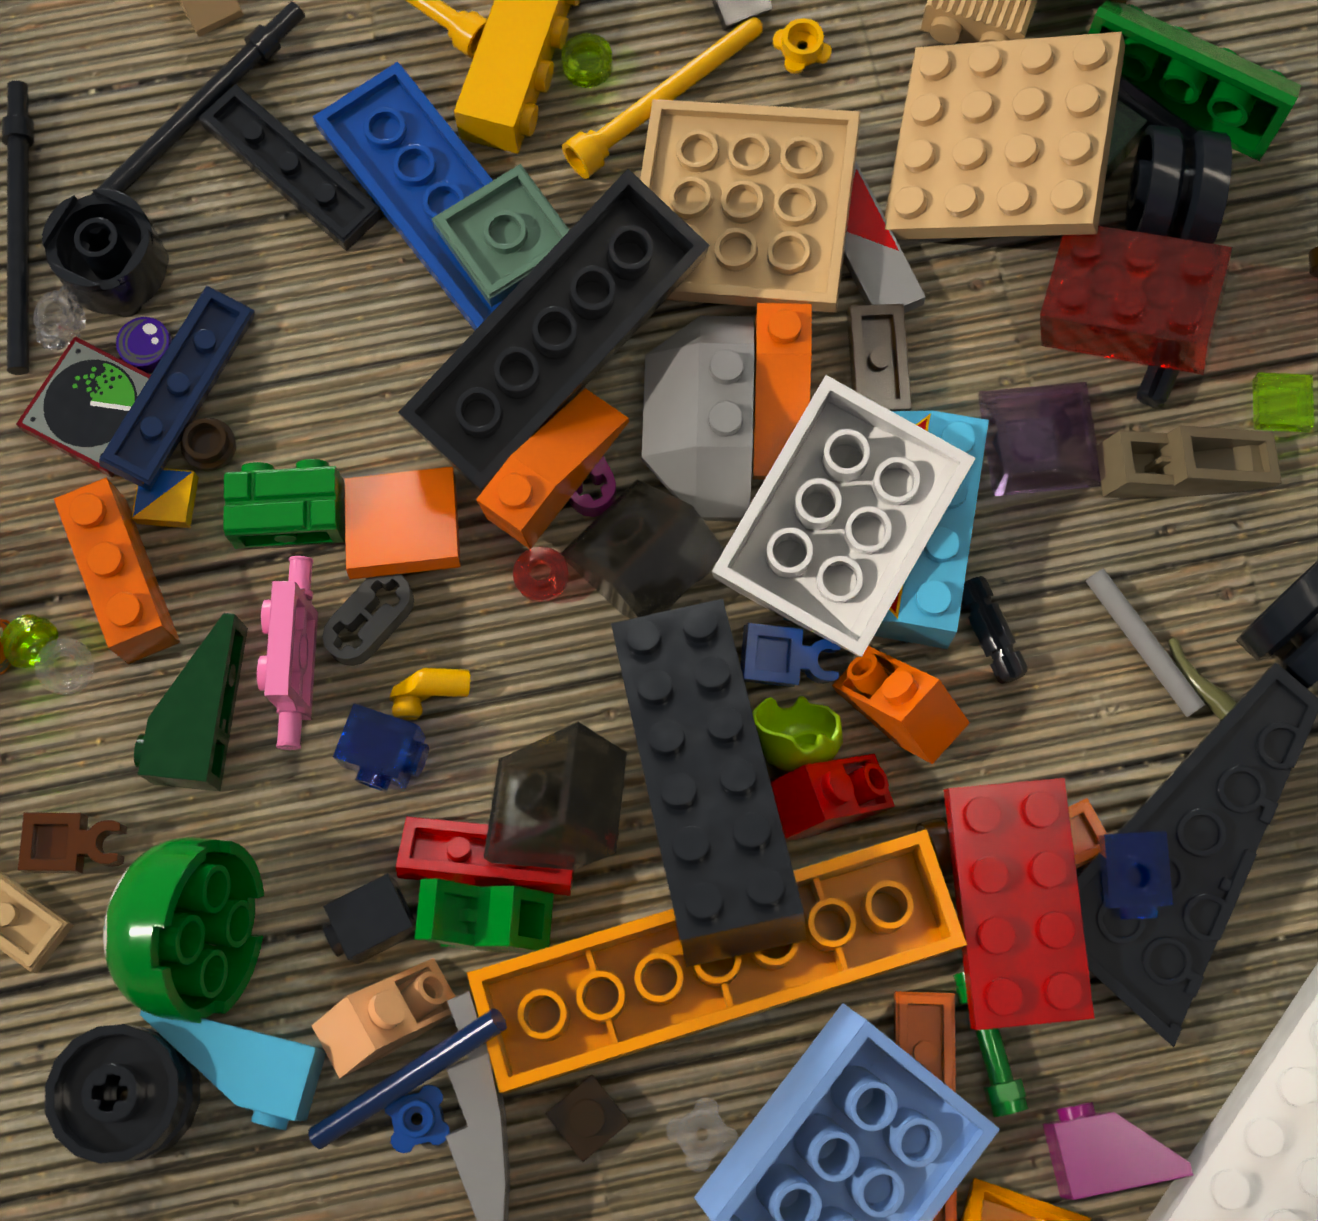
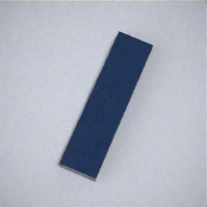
[99,285,255,491]

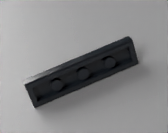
[199,84,383,251]

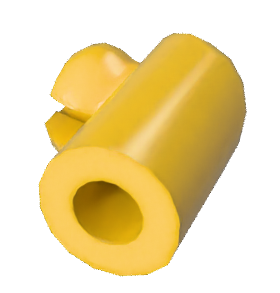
[389,668,470,721]

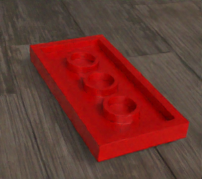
[943,778,1095,1030]

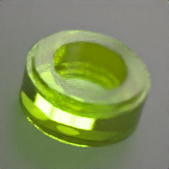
[561,33,613,88]

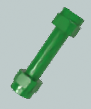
[953,972,1028,1118]

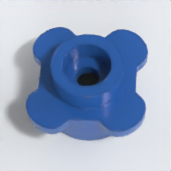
[384,1085,450,1153]

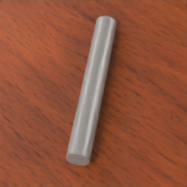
[1085,568,1206,717]

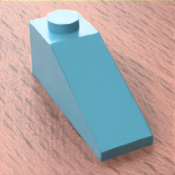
[140,1010,326,1130]

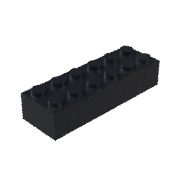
[398,169,710,492]
[611,599,806,967]

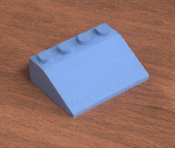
[694,1003,1000,1221]

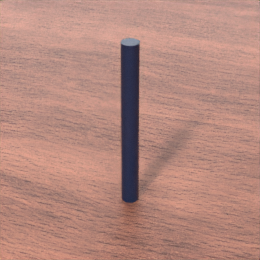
[308,1008,507,1149]

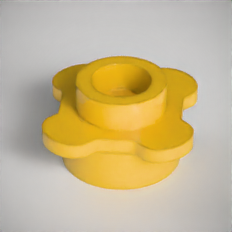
[773,18,832,74]

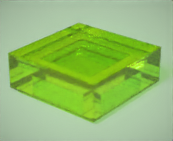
[1252,372,1315,432]

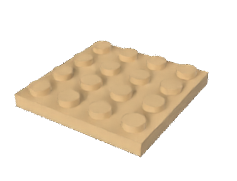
[885,32,1125,240]
[640,99,860,313]

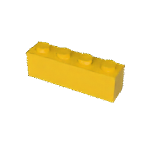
[454,0,580,154]

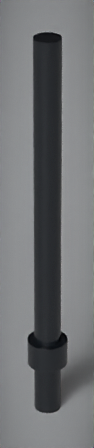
[90,1,305,195]
[2,80,34,375]

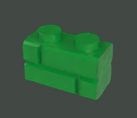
[223,459,345,549]

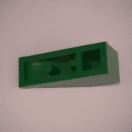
[134,613,248,792]

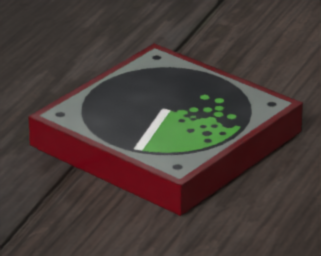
[16,336,151,478]

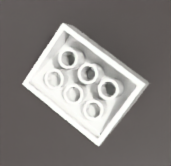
[712,375,976,657]

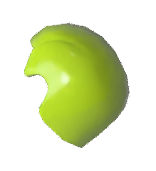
[753,696,843,772]

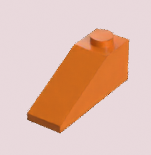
[753,303,812,480]
[476,388,630,550]

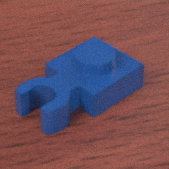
[740,623,841,687]

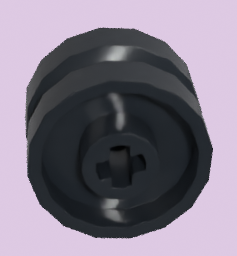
[1125,125,1232,253]
[1236,560,1318,689]
[45,1024,200,1164]

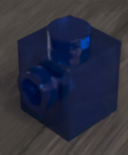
[333,703,429,792]
[1099,831,1173,919]

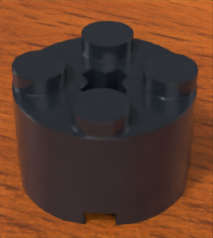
[42,188,169,317]

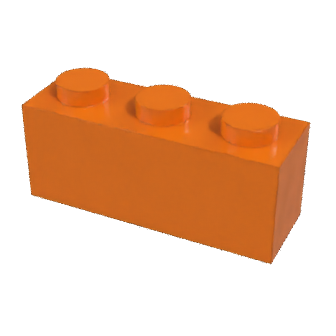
[54,477,180,664]

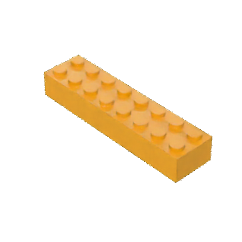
[467,829,967,1094]

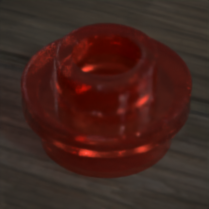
[513,546,569,602]

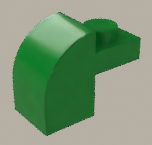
[415,878,554,953]

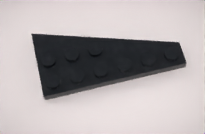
[1077,663,1318,1047]

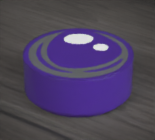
[116,317,173,373]

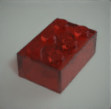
[1040,226,1232,375]

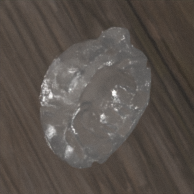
[33,286,86,350]

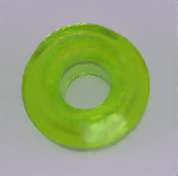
[1,614,58,668]

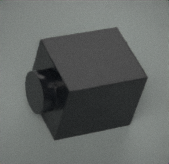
[322,873,416,964]

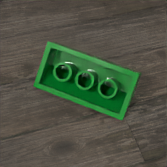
[1088,0,1302,162]

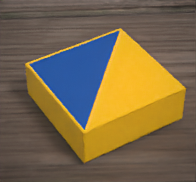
[131,469,199,528]

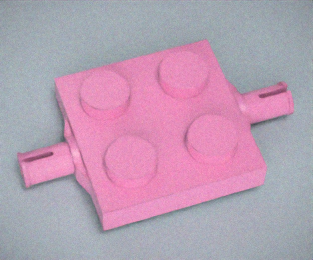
[257,556,318,750]

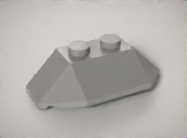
[642,316,754,522]

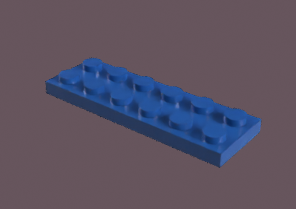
[312,61,503,331]

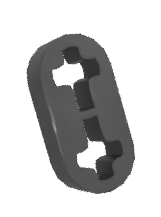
[322,574,414,666]

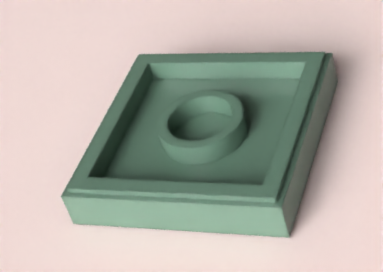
[432,164,569,307]

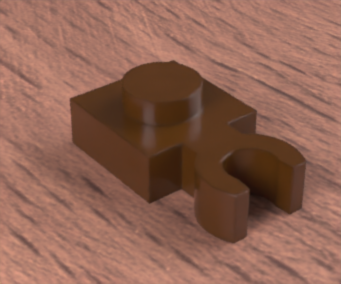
[18,812,127,874]

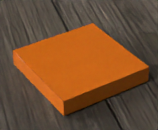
[344,466,461,579]

